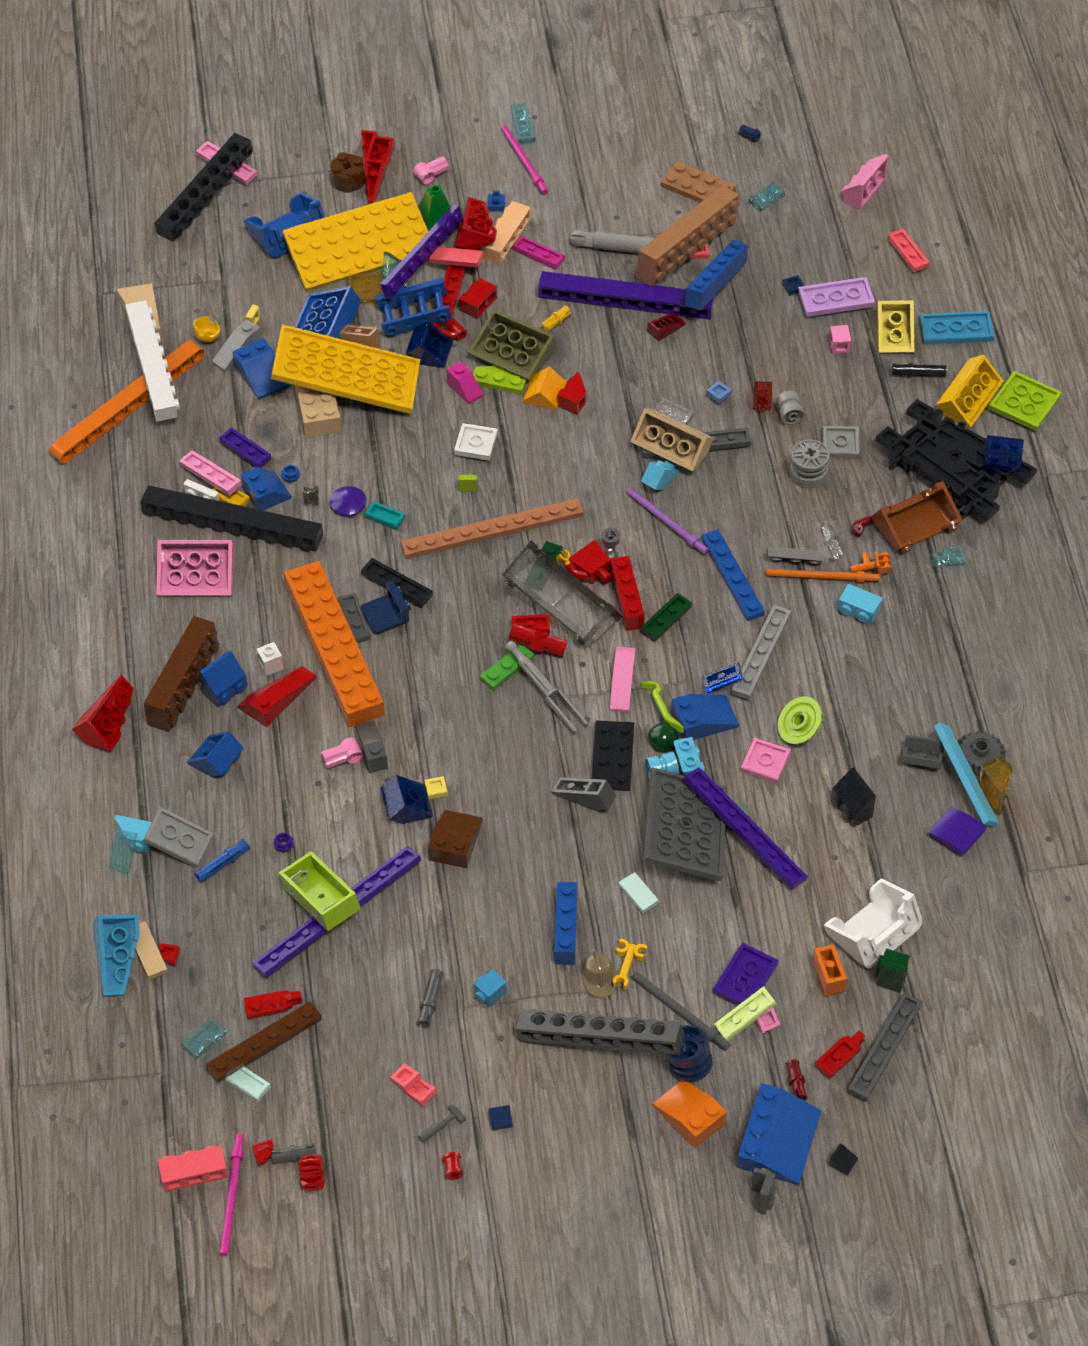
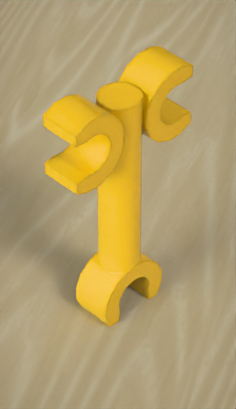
[613,939,647,990]

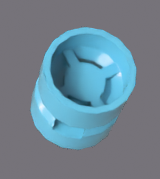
[645,752,679,779]

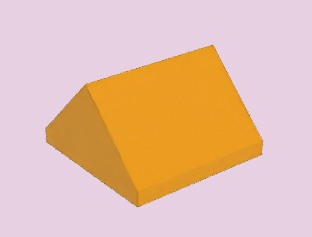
[523,366,567,410]

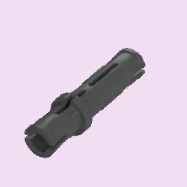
[417,969,444,1028]

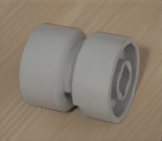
[776,391,805,425]

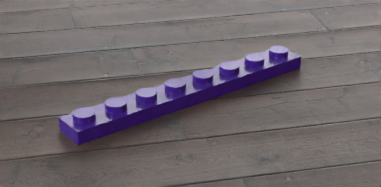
[380,205,463,299]
[684,767,808,890]

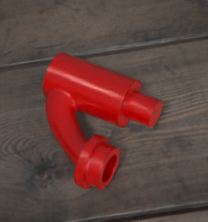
[429,318,467,340]

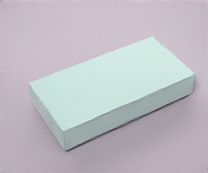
[619,872,659,914]
[225,1067,271,1102]

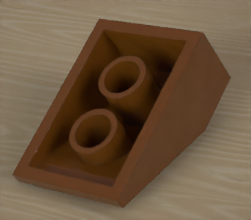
[428,810,483,868]

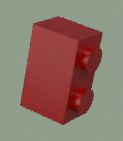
[459,278,497,319]

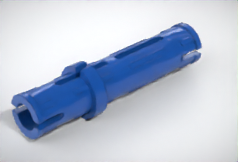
[194,839,250,883]

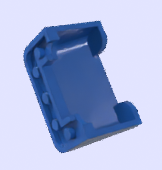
[243,192,325,257]

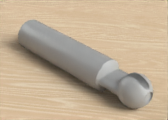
[570,230,654,254]

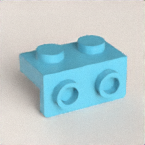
[674,737,705,774]

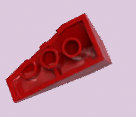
[457,196,497,250]
[237,666,317,727]
[72,674,134,751]

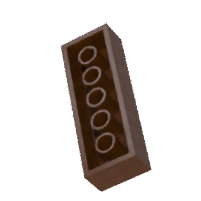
[144,616,219,732]

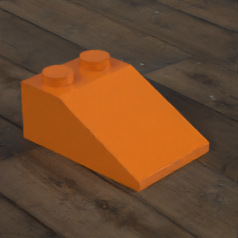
[652,1081,727,1149]

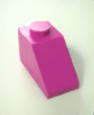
[447,361,483,404]

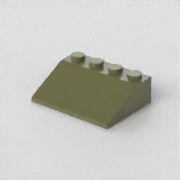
[468,309,558,380]

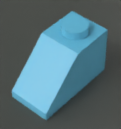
[115,815,152,853]

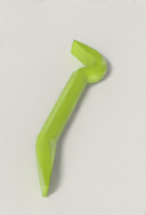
[640,681,684,733]

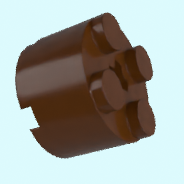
[330,152,365,193]

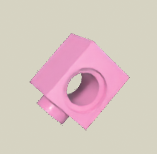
[829,325,851,354]

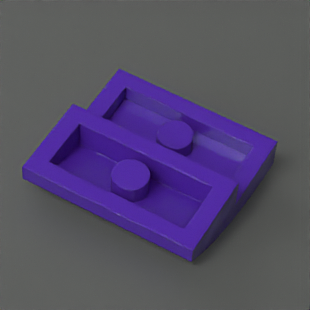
[928,807,986,855]

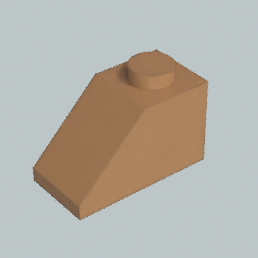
[339,325,381,349]

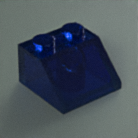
[406,321,453,368]
[380,775,433,824]

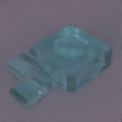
[931,545,966,566]

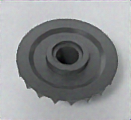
[958,730,1006,775]

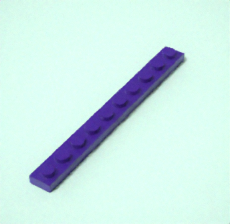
[252,846,422,978]

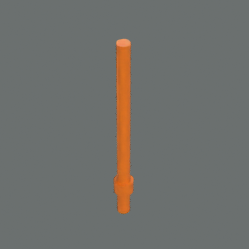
[767,569,880,583]

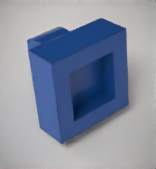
[488,191,505,211]

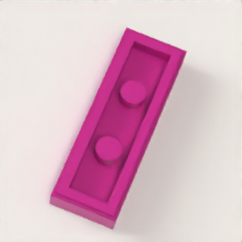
[512,236,565,270]

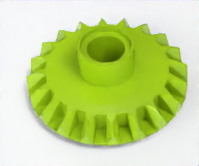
[778,696,824,745]

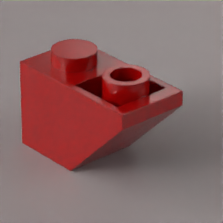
[557,372,586,415]

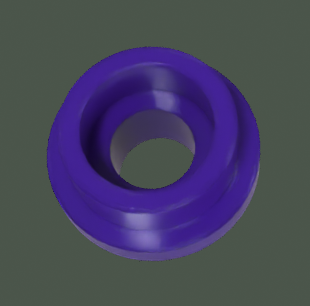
[274,832,294,852]

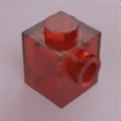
[753,381,772,410]

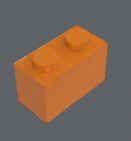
[813,944,847,996]

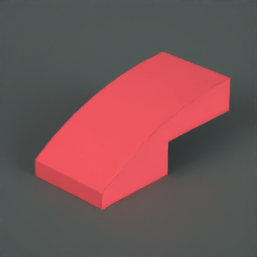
[390,1063,437,1107]

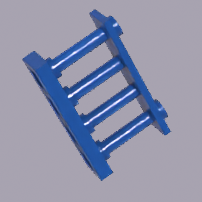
[375,277,453,337]

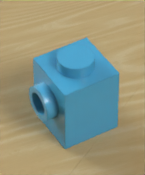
[474,969,507,1007]

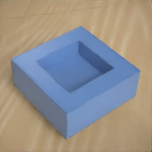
[706,380,732,404]

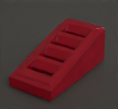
[647,313,686,341]

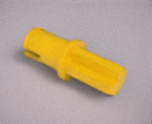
[541,305,572,331]

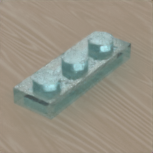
[511,103,536,144]

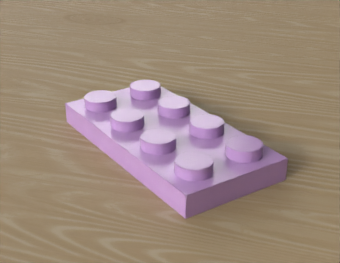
[798,277,875,317]

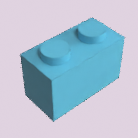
[837,584,883,625]

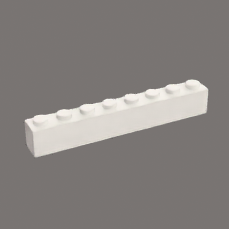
[125,300,180,422]

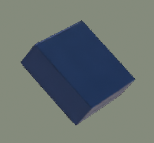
[782,275,805,296]
[489,1105,513,1130]

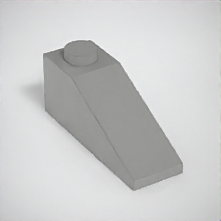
[212,319,261,372]

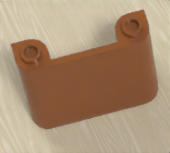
[871,481,962,553]

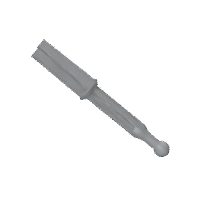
[506,641,588,735]

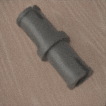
[272,1143,316,1164]

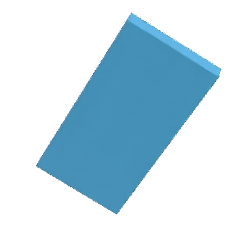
[919,311,994,345]

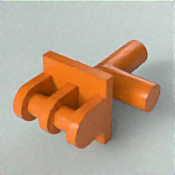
[850,551,892,577]

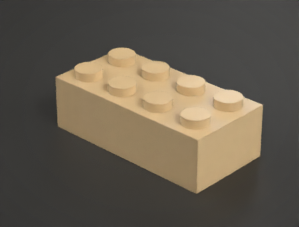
[295,385,341,437]

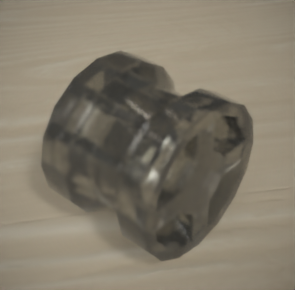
[303,486,319,505]

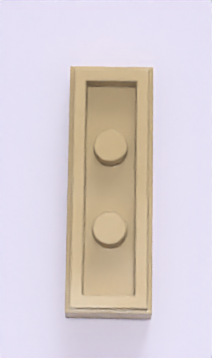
[135,921,168,980]

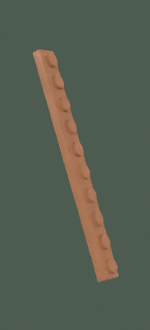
[401,498,583,559]

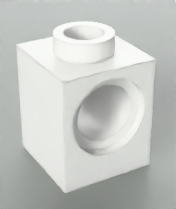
[257,642,283,676]

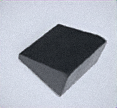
[829,1143,858,1176]

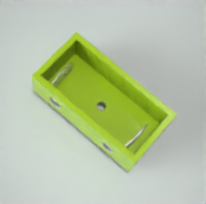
[279,851,361,931]

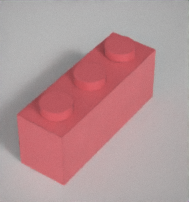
[158,1146,228,1192]

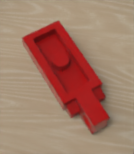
[244,990,302,1020]
[815,1030,865,1079]

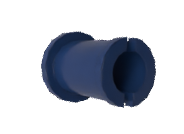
[739,124,761,142]

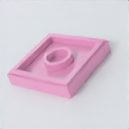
[741,738,791,783]

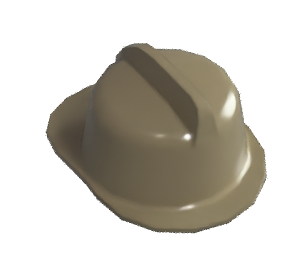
[581,951,617,998]

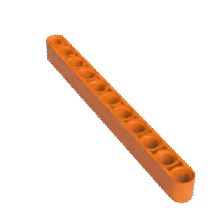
[49,340,204,464]

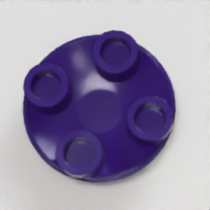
[330,486,367,518]

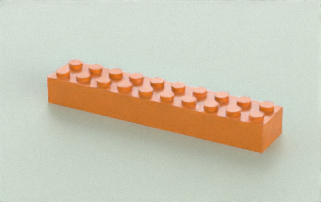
[284,561,385,727]

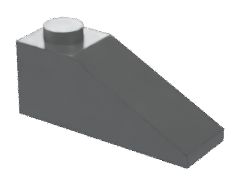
[355,721,388,773]
[551,777,617,810]

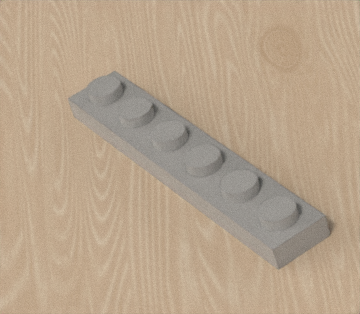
[732,605,791,700]

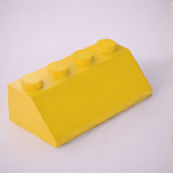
[936,355,1004,428]

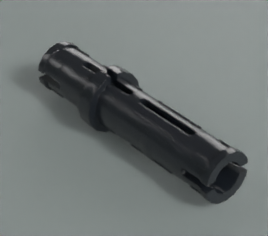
[892,363,947,377]

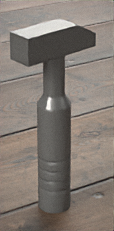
[418,1105,466,1143]

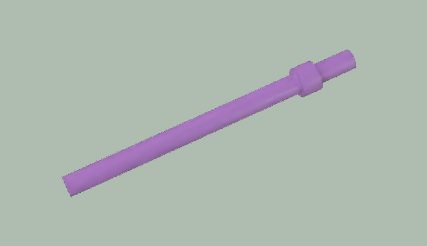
[626,487,709,555]

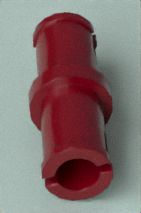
[786,1059,807,1101]

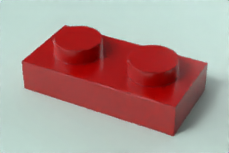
[511,614,550,634]

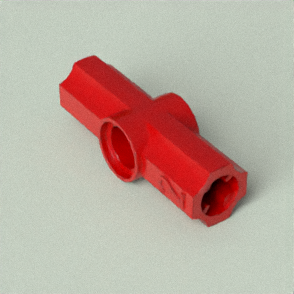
[509,623,568,657]

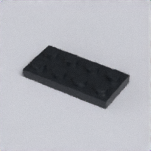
[592,720,635,791]

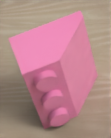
[842,154,888,210]

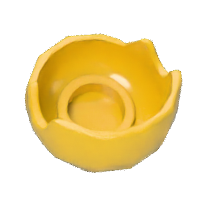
[193,316,221,342]

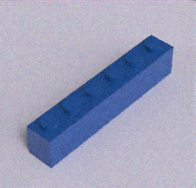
[685,240,748,311]

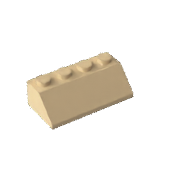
[630,408,714,471]

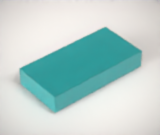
[365,501,406,530]

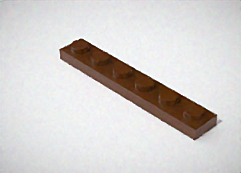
[206,1001,322,1082]

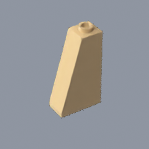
[118,283,162,341]

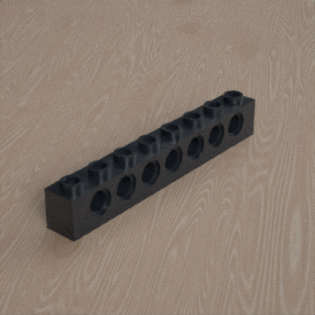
[154,132,253,242]

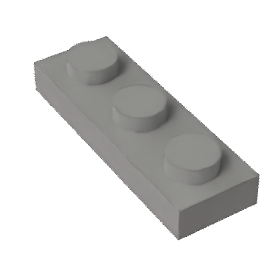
[768,546,825,564]

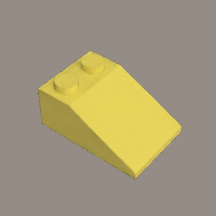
[877,300,914,353]

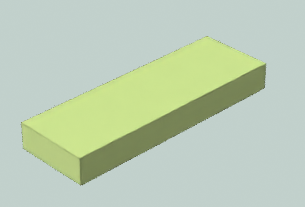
[714,986,777,1041]

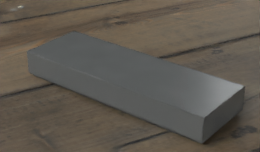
[338,593,371,643]

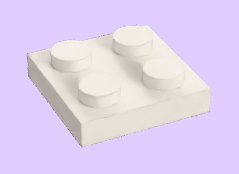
[454,423,498,461]

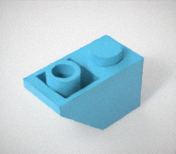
[641,460,679,490]

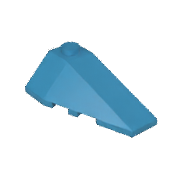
[93,914,140,996]

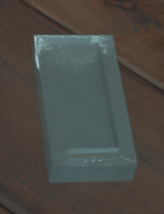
[109,829,138,873]

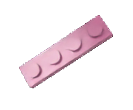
[196,141,257,185]
[179,450,242,496]

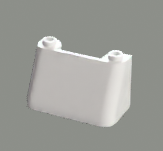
[824,878,922,968]

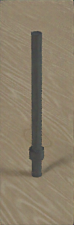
[632,971,731,1050]

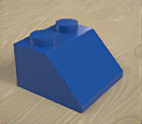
[241,467,292,511]
[200,650,248,707]
[187,731,244,777]

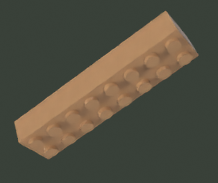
[636,185,739,287]

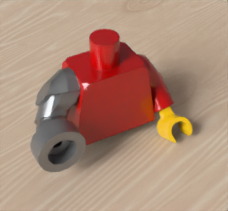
[557,528,620,584]

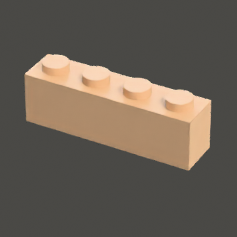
[480,201,531,264]

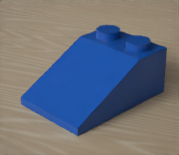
[232,338,290,400]
[671,694,739,740]

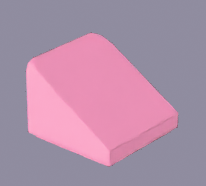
[754,1007,780,1033]

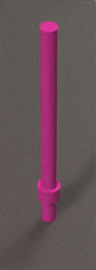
[501,125,548,194]
[220,1134,244,1256]

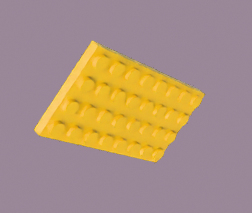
[282,192,428,292]
[271,324,420,414]

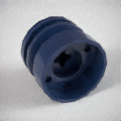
[666,1025,713,1082]

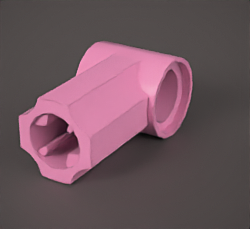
[413,156,449,184]
[321,737,363,769]

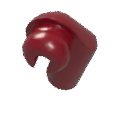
[852,515,873,536]

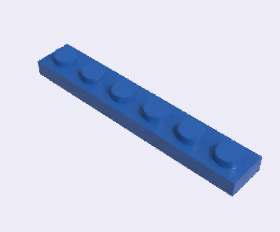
[701,529,765,621]

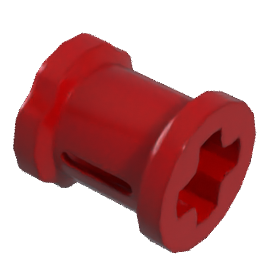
[442,1152,464,1180]

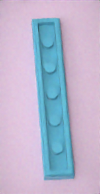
[934,723,999,827]

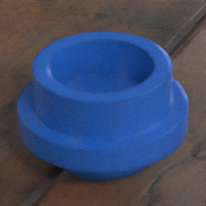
[282,465,300,482]

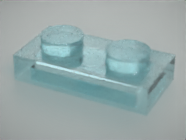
[749,182,785,212]
[181,1017,227,1060]

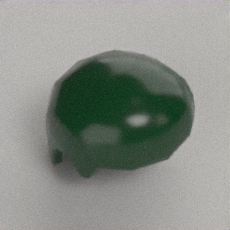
[648,722,679,753]

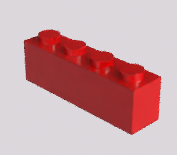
[610,556,645,631]

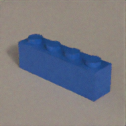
[554,882,578,965]

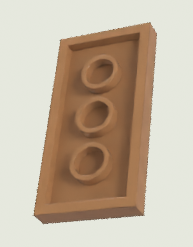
[660,161,736,203]

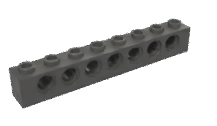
[515,1009,685,1055]

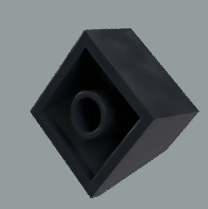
[831,767,876,827]

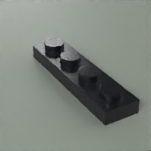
[361,558,433,607]

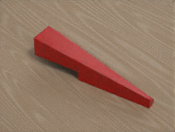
[361,130,395,204]

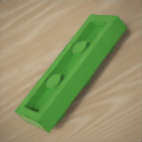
[480,644,535,691]

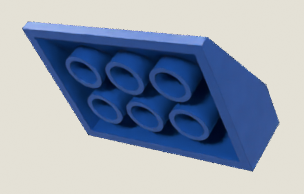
[294,286,361,340]
[737,1083,821,1186]

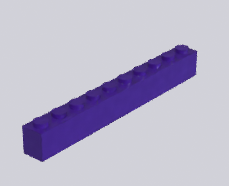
[538,271,714,320]

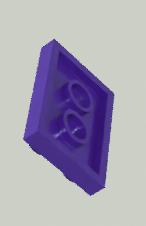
[713,943,779,1005]

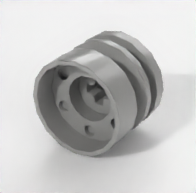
[790,439,830,489]

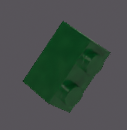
[875,948,910,993]

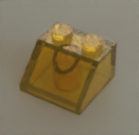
[978,756,1013,816]

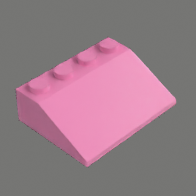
[156,540,235,596]

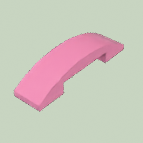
[610,647,636,712]

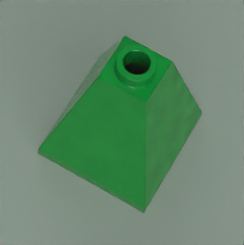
[418,185,459,232]

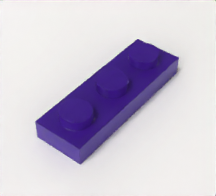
[219,427,271,468]

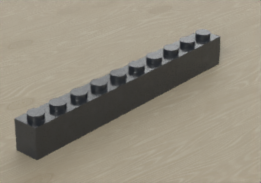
[140,485,323,552]

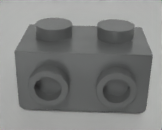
[901,735,944,769]
[752,1168,777,1215]

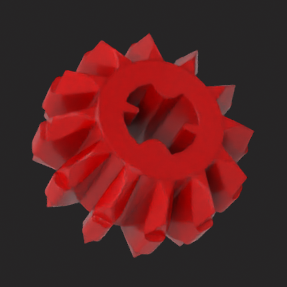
[299,1154,325,1191]

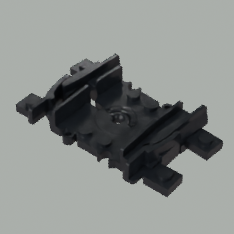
[876,399,1037,520]

